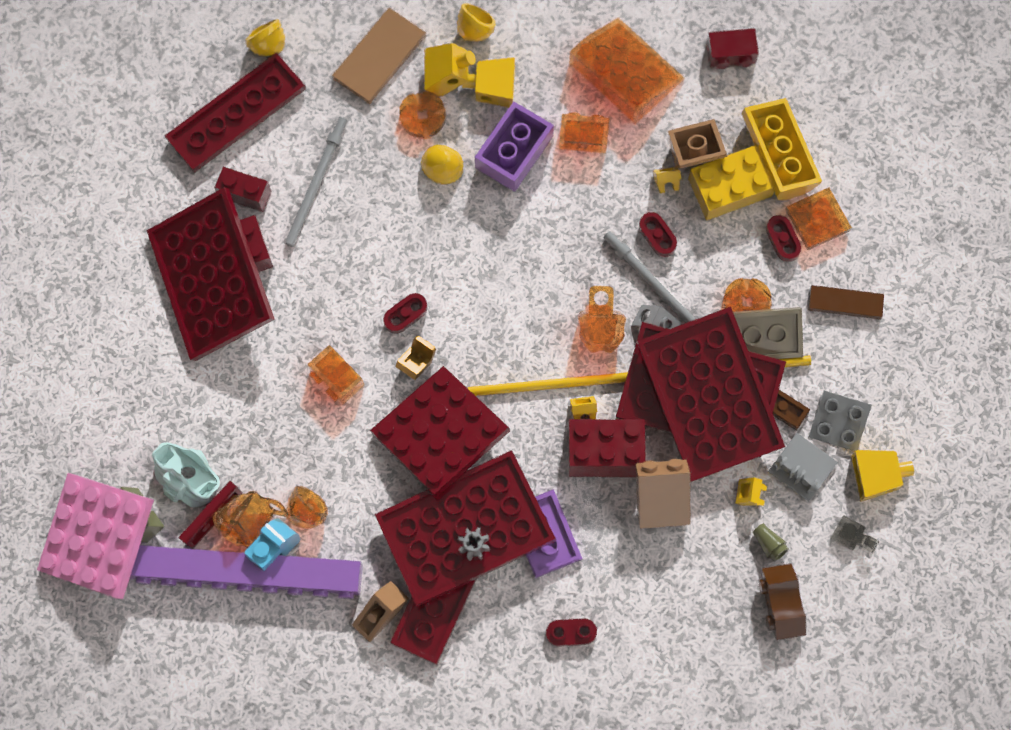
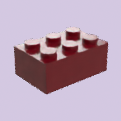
[568,419,646,477]

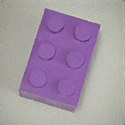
[474,101,554,192]

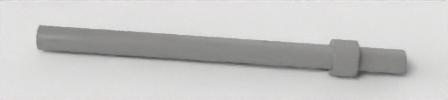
[285,117,347,247]
[603,231,695,323]

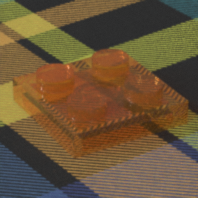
[785,187,852,251]

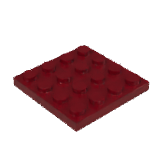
[370,366,510,498]

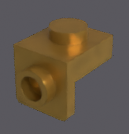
[395,336,436,380]

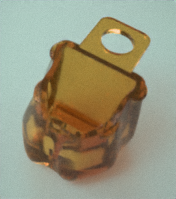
[578,286,626,353]
[213,491,289,549]

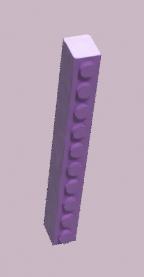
[129,545,363,599]

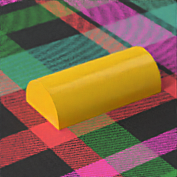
[741,98,822,200]

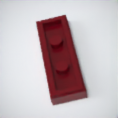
[178,481,243,549]

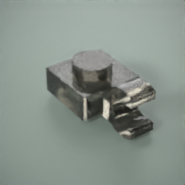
[831,515,880,553]

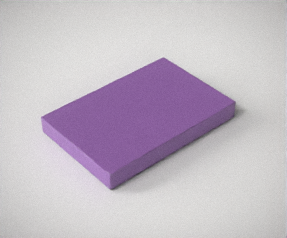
[526,489,582,579]

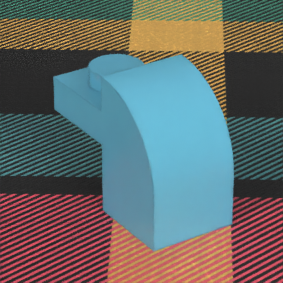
[244,518,301,571]

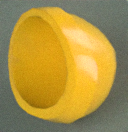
[457,3,495,42]
[245,19,285,56]
[421,144,464,185]

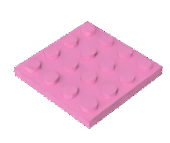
[37,473,154,599]

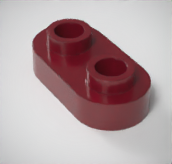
[639,212,677,257]
[766,215,801,262]
[383,293,428,334]
[546,618,597,647]

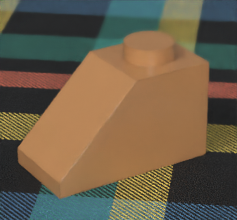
[352,581,409,642]

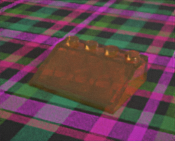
[569,17,685,125]

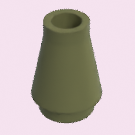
[752,523,789,562]

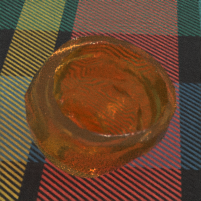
[286,486,328,529]

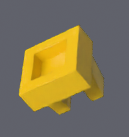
[653,167,681,193]
[570,396,598,419]
[735,477,767,506]

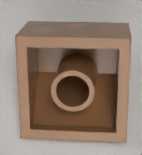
[668,119,727,169]

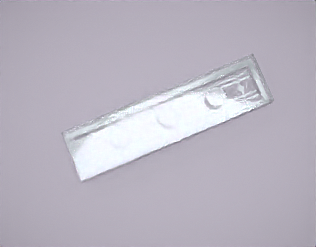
[572,477,610,578]

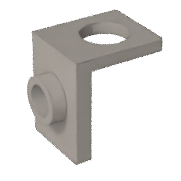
[632,305,681,329]

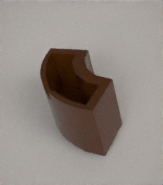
[758,563,807,641]

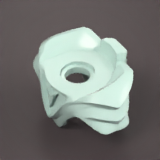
[152,442,220,507]

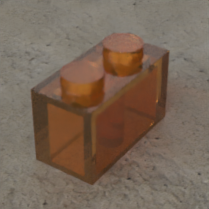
[559,112,610,153]
[307,345,365,404]

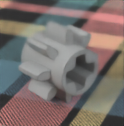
[458,528,490,561]

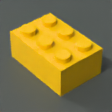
[688,145,775,221]

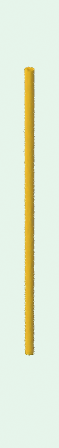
[468,355,811,396]

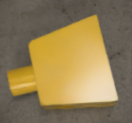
[424,43,476,97]
[462,57,515,108]
[851,450,914,502]

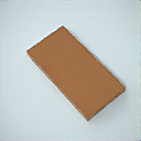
[332,7,426,104]

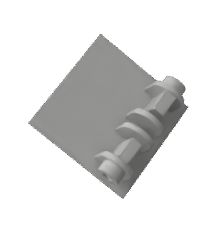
[808,390,872,451]
[768,433,838,501]

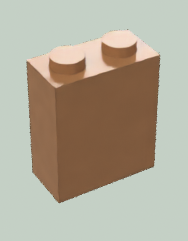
[636,459,691,529]

